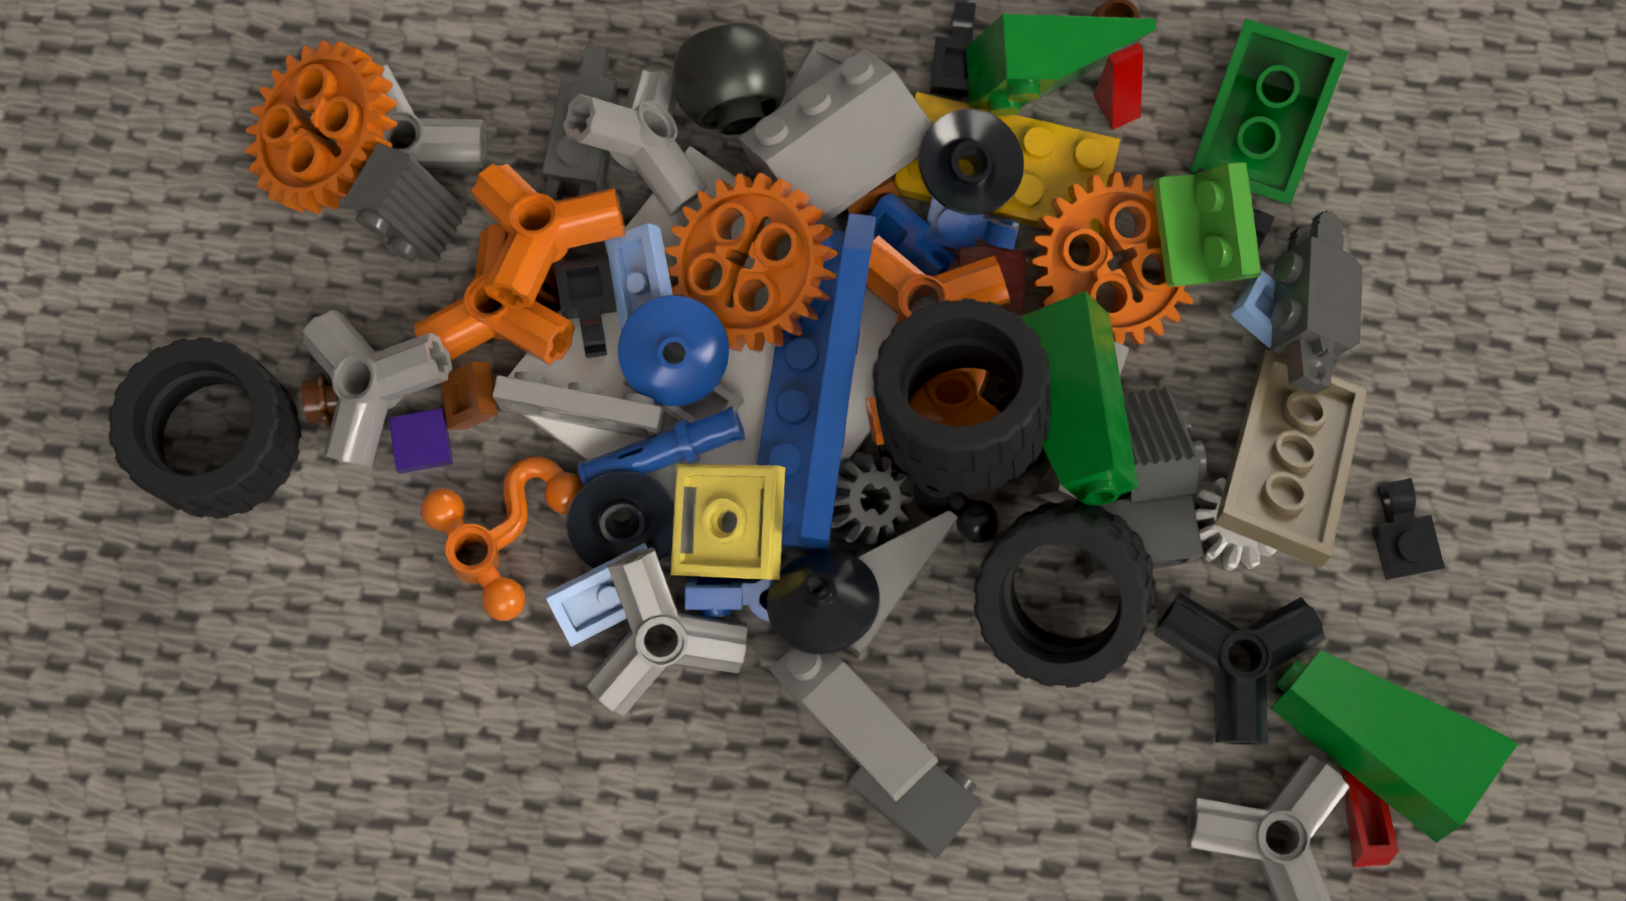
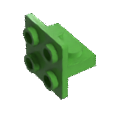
[1153,162,1261,287]

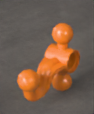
[420,456,583,621]

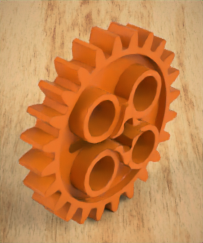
[245,40,397,214]
[1027,172,1194,345]
[665,173,837,352]

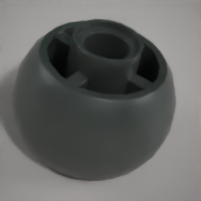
[672,23,787,135]

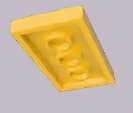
[894,92,1120,234]

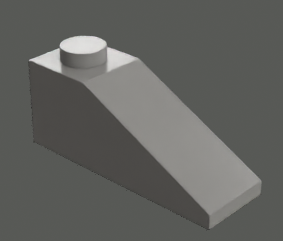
[811,511,958,658]
[769,648,938,801]

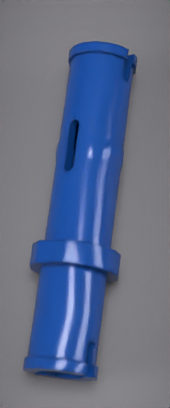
[577,406,746,485]

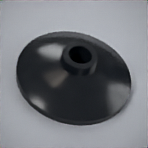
[918,109,1024,215]
[566,470,674,568]
[767,550,880,654]

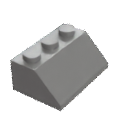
[738,48,932,225]

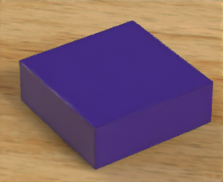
[388,408,453,474]

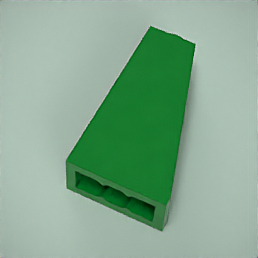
[1014,291,1139,506]
[1270,650,1518,843]

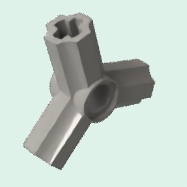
[342,65,488,210]
[563,70,708,216]
[302,310,453,468]
[586,547,748,716]
[1186,755,1350,901]

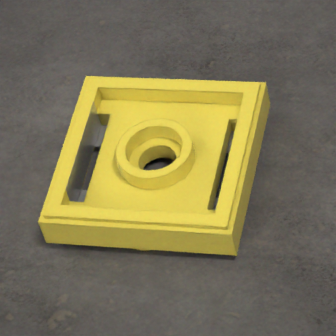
[670,464,785,580]

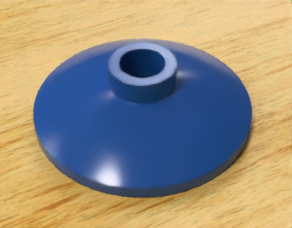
[618,295,729,406]

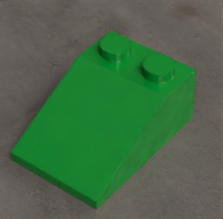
[966,14,1156,116]
[1190,18,1349,205]

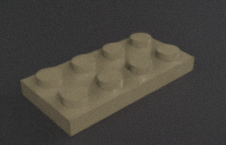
[1215,349,1368,568]

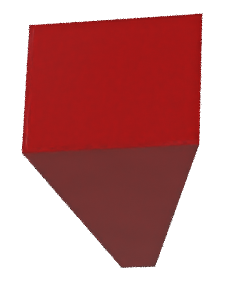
[1094,42,1143,130]
[1341,766,1399,867]

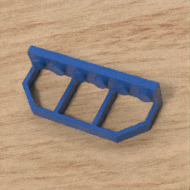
[757,213,877,552]

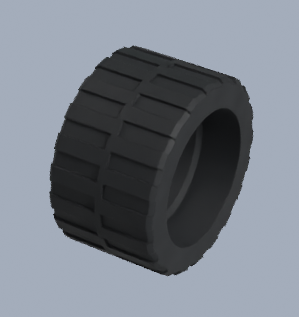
[872,298,1051,494]
[108,337,302,519]
[973,500,1156,688]

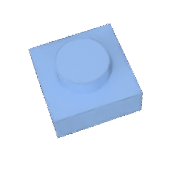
[1230,270,1275,348]

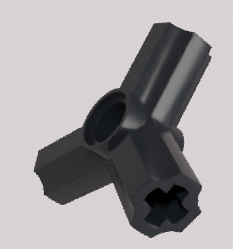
[1154,593,1326,745]

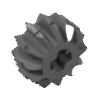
[831,452,914,547]

